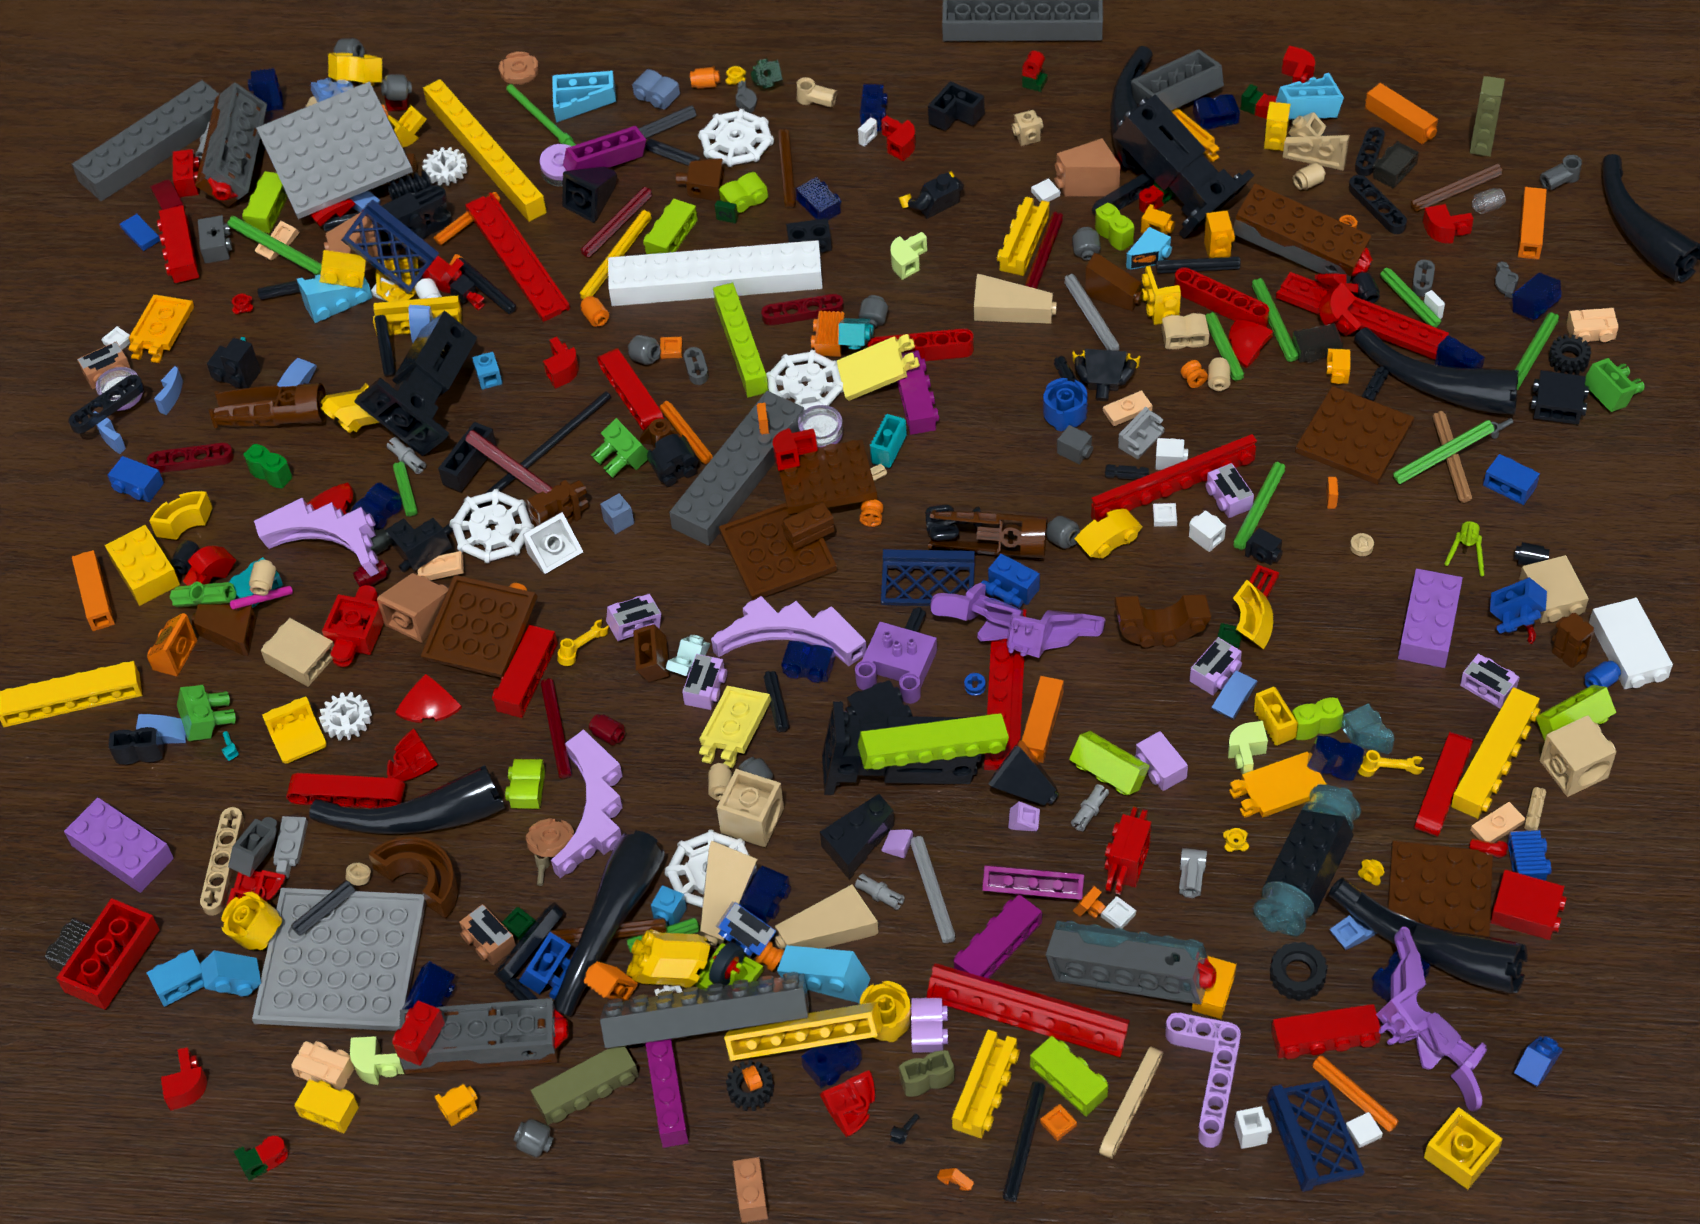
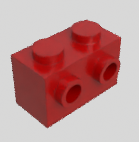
[173,149,200,198]
[392,1000,445,1066]

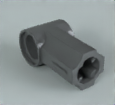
[1540,155,1582,190]

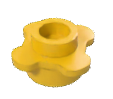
[726,66,746,85]
[1223,828,1249,852]
[1358,859,1384,885]

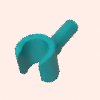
[221,731,239,761]

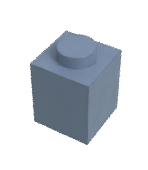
[600,493,634,534]

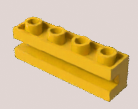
[997,197,1050,276]
[373,296,462,335]
[952,1030,1020,1139]

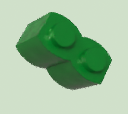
[243,444,292,488]

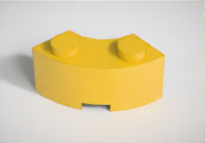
[328,53,382,86]
[149,491,212,540]
[1074,509,1142,559]
[1233,580,1273,650]

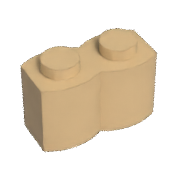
[1161,313,1209,349]

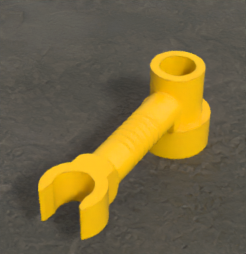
[557,620,609,666]
[1356,750,1424,777]

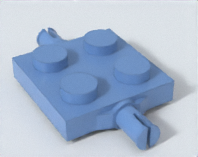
[311,78,354,102]

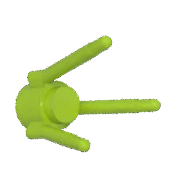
[1444,521,1484,577]

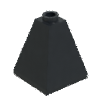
[562,166,617,223]
[988,739,1059,805]

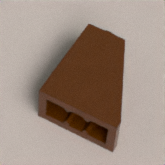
[1085,253,1143,311]
[192,604,257,656]

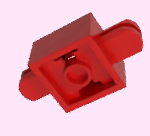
[322,585,384,667]
[1104,806,1152,895]

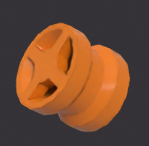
[1180,360,1208,388]
[860,499,883,527]
[755,941,784,972]

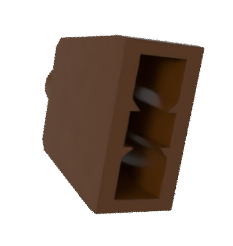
[676,158,725,201]

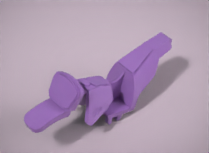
[930,583,1105,658]
[1376,927,1487,1111]

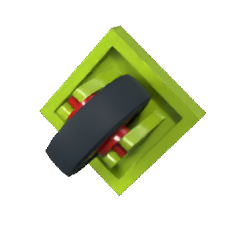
[694,943,764,989]

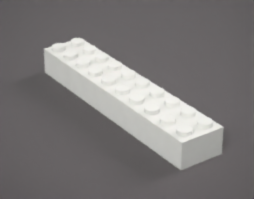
[608,240,822,306]

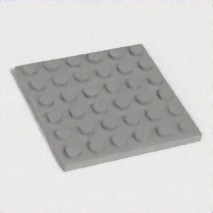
[257,81,413,219]
[252,888,426,1031]

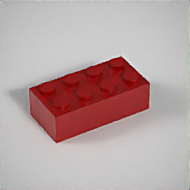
[56,898,160,1010]

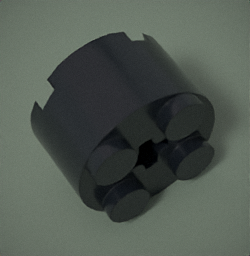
[647,434,699,486]

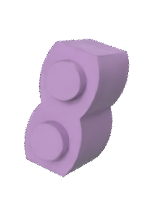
[911,998,948,1053]

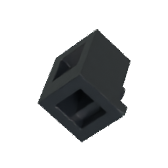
[1245,528,1283,566]

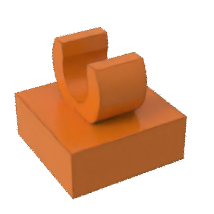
[1073,886,1105,918]

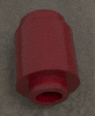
[353,559,388,587]
[589,714,625,745]

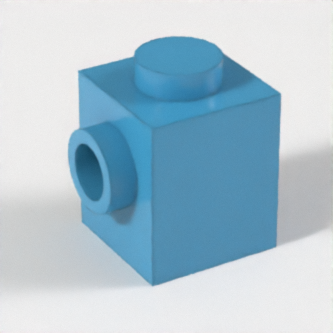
[472,352,502,390]
[651,885,687,926]

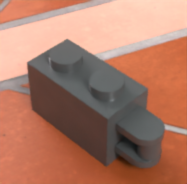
[228,817,277,877]

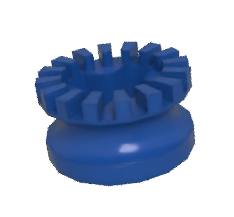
[964,673,986,696]

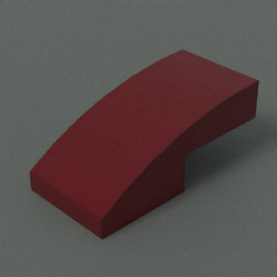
[150,179,183,210]

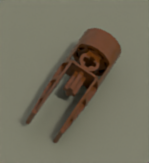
[209,383,327,428]
[928,510,1048,559]

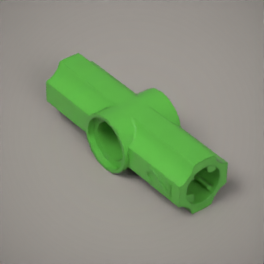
[170,582,236,607]

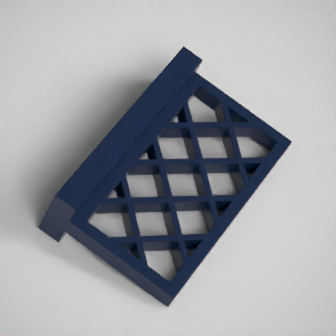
[341,199,439,293]
[881,549,975,606]
[1266,1080,1365,1192]

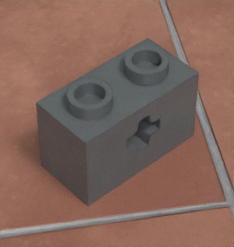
[198,215,232,263]

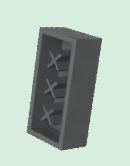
[1131,49,1224,110]

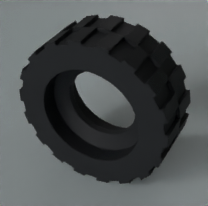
[1270,942,1327,1001]

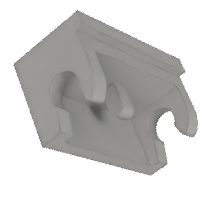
[1118,407,1165,459]

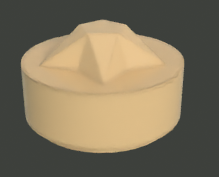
[1350,533,1374,556]
[345,863,371,886]

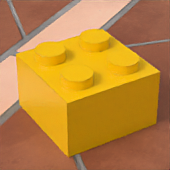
[1424,1107,1503,1190]

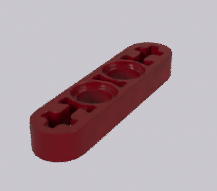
[761,294,844,326]
[146,443,234,473]

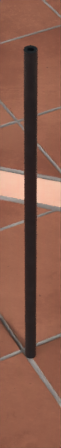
[398,391,611,573]

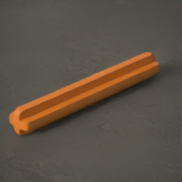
[434,192,501,245]
[660,401,713,464]
[1313,1055,1398,1132]

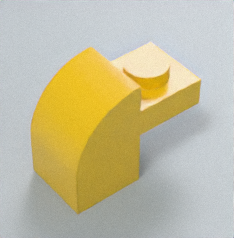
[387,106,427,148]

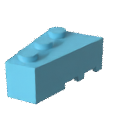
[552,71,616,123]
[1276,73,1344,120]
[297,275,373,323]
[777,945,870,1003]

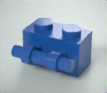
[981,554,1040,608]
[1490,577,1547,634]
[519,932,571,999]

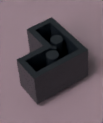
[928,81,985,131]
[207,338,261,389]
[385,518,452,571]

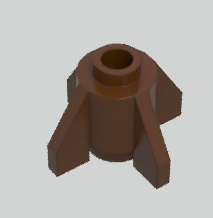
[640,419,682,448]

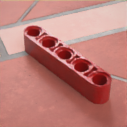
[1174,268,1269,327]
[868,329,974,361]
[597,348,664,431]
[1414,732,1473,837]
[286,773,405,809]

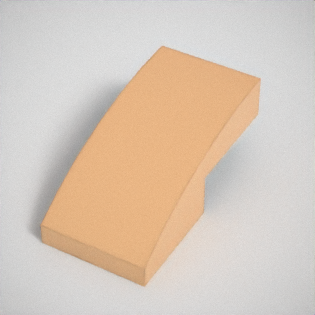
[254,221,299,261]

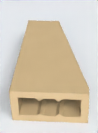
[974,274,1057,324]
[699,840,757,946]
[774,885,878,950]

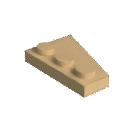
[1283,135,1349,170]

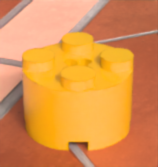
[221,892,282,950]
[860,981,911,1042]

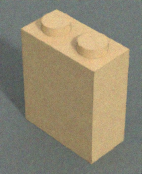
[1519,555,1589,623]
[261,618,334,687]

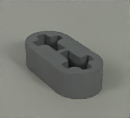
[1412,260,1435,297]
[684,347,708,385]

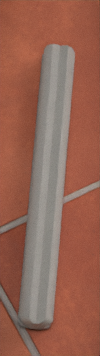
[1064,274,1119,351]
[910,836,955,944]

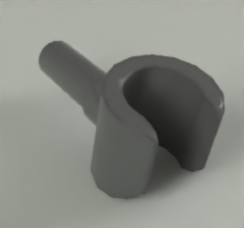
[1491,418,1513,439]

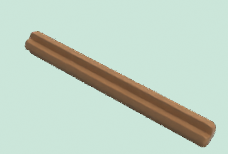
[1433,411,1472,503]

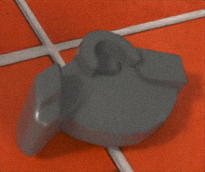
[735,80,757,113]
[1495,262,1519,298]

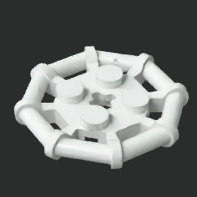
[698,109,774,167]
[766,350,844,412]
[450,489,534,563]
[665,830,757,908]

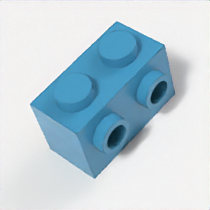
[147,949,204,1007]
[201,950,261,996]

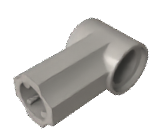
[1179,848,1207,898]

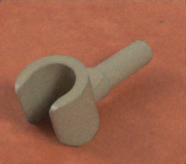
[534,854,550,886]

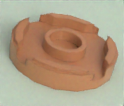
[499,52,539,84]
[526,818,574,857]

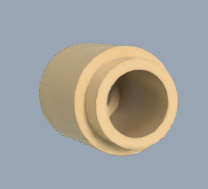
[1293,163,1325,190]
[1208,358,1230,391]
[249,560,276,595]
[708,763,732,801]

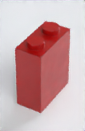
[1490,870,1567,940]

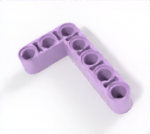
[1166,1013,1241,1148]

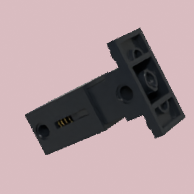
[1113,94,1254,239]
[354,310,478,456]
[822,701,981,795]

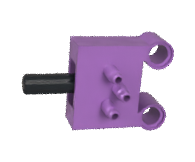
[855,607,937,704]

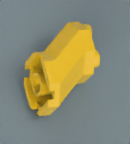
[321,383,380,433]
[626,929,710,988]

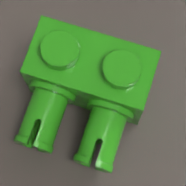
[1585,358,1645,412]
[591,418,648,478]
[177,685,236,741]

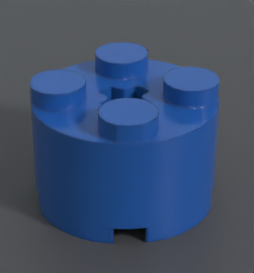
[1043,378,1088,431]

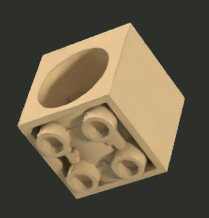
[1540,715,1616,797]
[717,769,784,847]

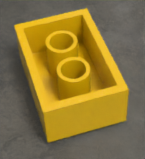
[105,525,180,606]

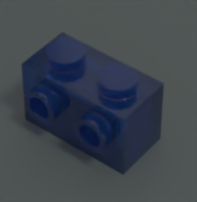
[860,84,888,131]
[1512,272,1562,320]
[801,1040,862,1089]

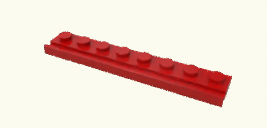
[465,192,570,322]
[1276,272,1449,360]
[1091,434,1257,522]
[984,609,1026,770]
[926,963,1130,1057]

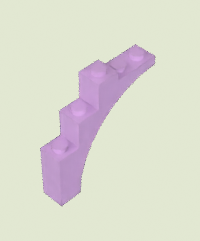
[254,498,379,577]
[711,596,867,666]
[551,729,623,878]

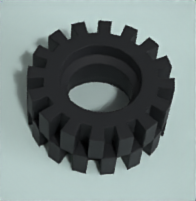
[1548,334,1591,375]
[726,1060,774,1111]

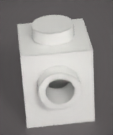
[1155,438,1188,470]
[1189,510,1226,552]
[1234,1106,1271,1149]

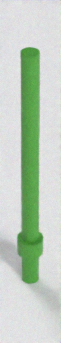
[506,84,576,146]

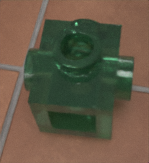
[750,58,783,89]

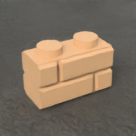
[1567,308,1618,342]
[291,1041,354,1091]

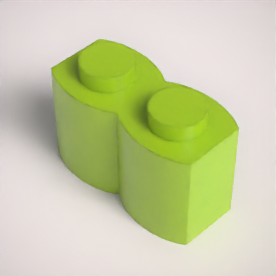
[719,172,768,213]
[1095,203,1134,251]
[1292,698,1344,740]
[505,759,545,809]

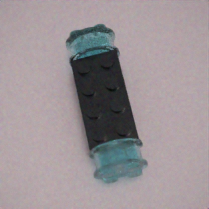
[1254,784,1361,936]

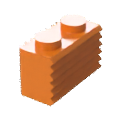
[811,311,845,357]
[584,961,638,1001]

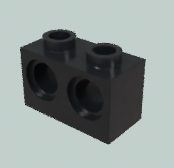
[786,218,832,253]

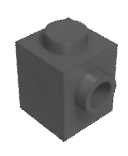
[1057,425,1093,465]

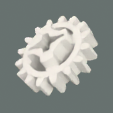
[422,147,468,186]
[319,692,372,740]

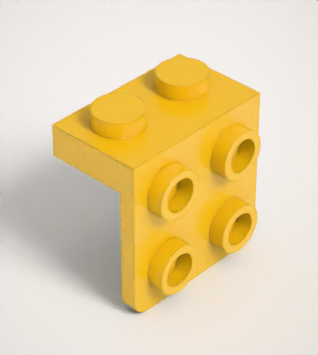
[1141,266,1181,325]
[262,696,327,764]

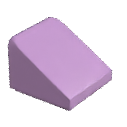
[1008,801,1040,831]
[882,830,913,859]

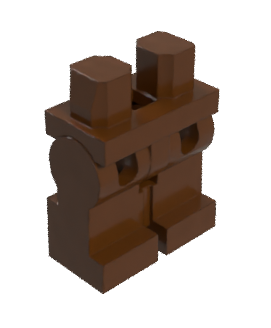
[527,480,589,527]

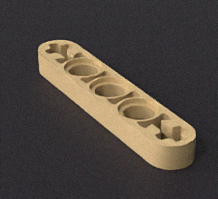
[200,807,244,916]
[1099,1046,1163,1159]

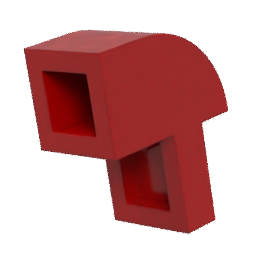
[1282,46,1315,83]
[881,115,916,162]
[1423,204,1474,243]
[421,256,464,293]
[1319,282,1362,336]
[543,337,579,389]
[773,428,818,471]
[183,546,236,586]
[161,1047,207,1111]

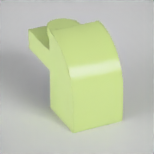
[891,232,927,280]
[1228,721,1268,774]
[350,1036,405,1085]

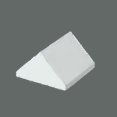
[523,512,583,574]

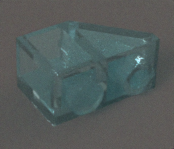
[1341,703,1394,754]

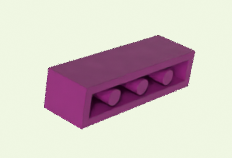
[563,126,646,171]
[897,350,939,435]
[982,865,1084,900]
[954,894,1042,979]
[645,1039,688,1148]

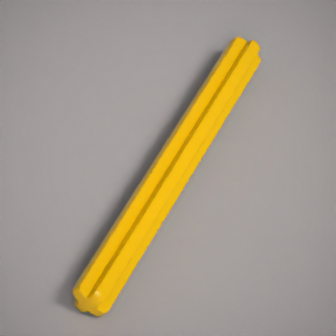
[580,210,651,299]

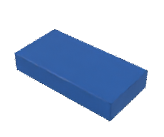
[120,214,160,251]

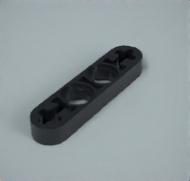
[1092,172,1155,215]
[1348,175,1407,234]
[69,375,144,434]
[494,903,564,983]

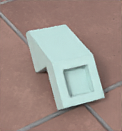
[666,635,710,676]

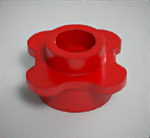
[231,294,253,314]

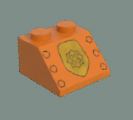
[147,613,198,677]

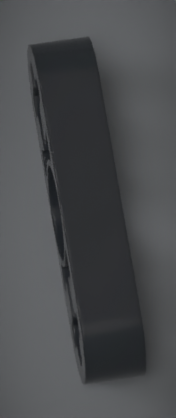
[1355,127,1385,176]

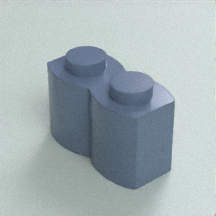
[632,70,680,109]

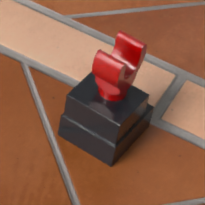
[450,274,485,310]

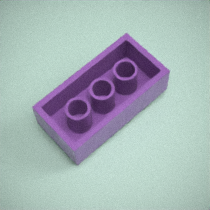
[1398,569,1463,668]
[64,797,174,893]

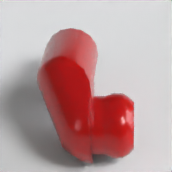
[1470,839,1508,858]

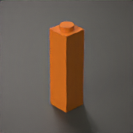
[1365,83,1438,144]
[1518,187,1547,259]
[72,550,115,631]
[1022,676,1064,763]

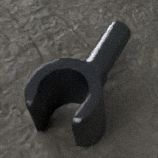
[890,1114,920,1144]

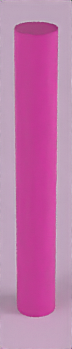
[230,586,293,609]

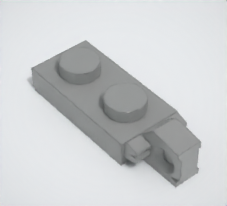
[273,816,308,879]

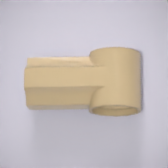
[797,77,837,107]

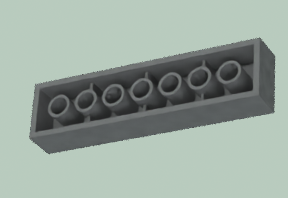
[942,0,1103,41]
[72,80,219,201]
[669,391,805,546]
[600,972,809,1048]

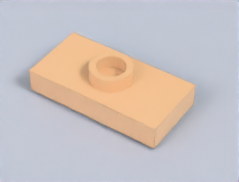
[1103,391,1152,427]
[418,551,464,580]
[1470,802,1525,843]

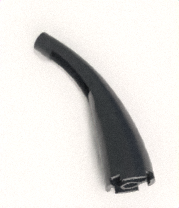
[1110,46,1153,172]
[1602,154,1700,283]
[1354,327,1519,415]
[309,765,505,834]
[554,830,665,1016]
[1329,878,1527,994]

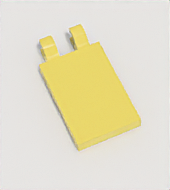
[837,334,920,401]
[699,686,771,768]

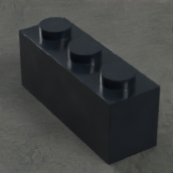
[438,422,497,492]

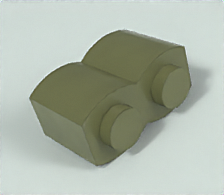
[899,1050,955,1097]

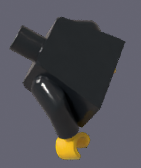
[899,171,964,219]
[1072,349,1140,401]

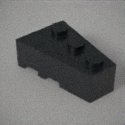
[820,794,894,880]

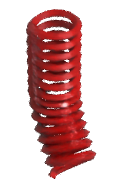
[1524,624,1536,644]

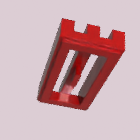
[1249,565,1279,598]

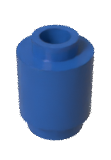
[1585,660,1621,688]

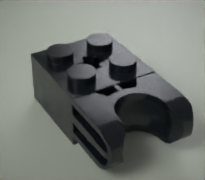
[378,185,452,252]

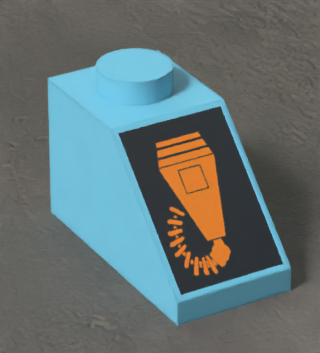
[1126,227,1172,269]

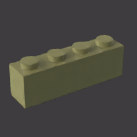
[1470,76,1505,156]
[531,1046,639,1125]

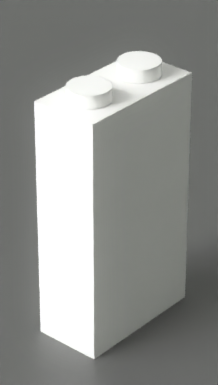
[1589,598,1673,689]

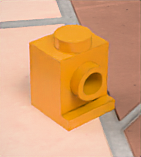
[1141,204,1175,235]
[1326,349,1350,384]
[434,1084,478,1127]

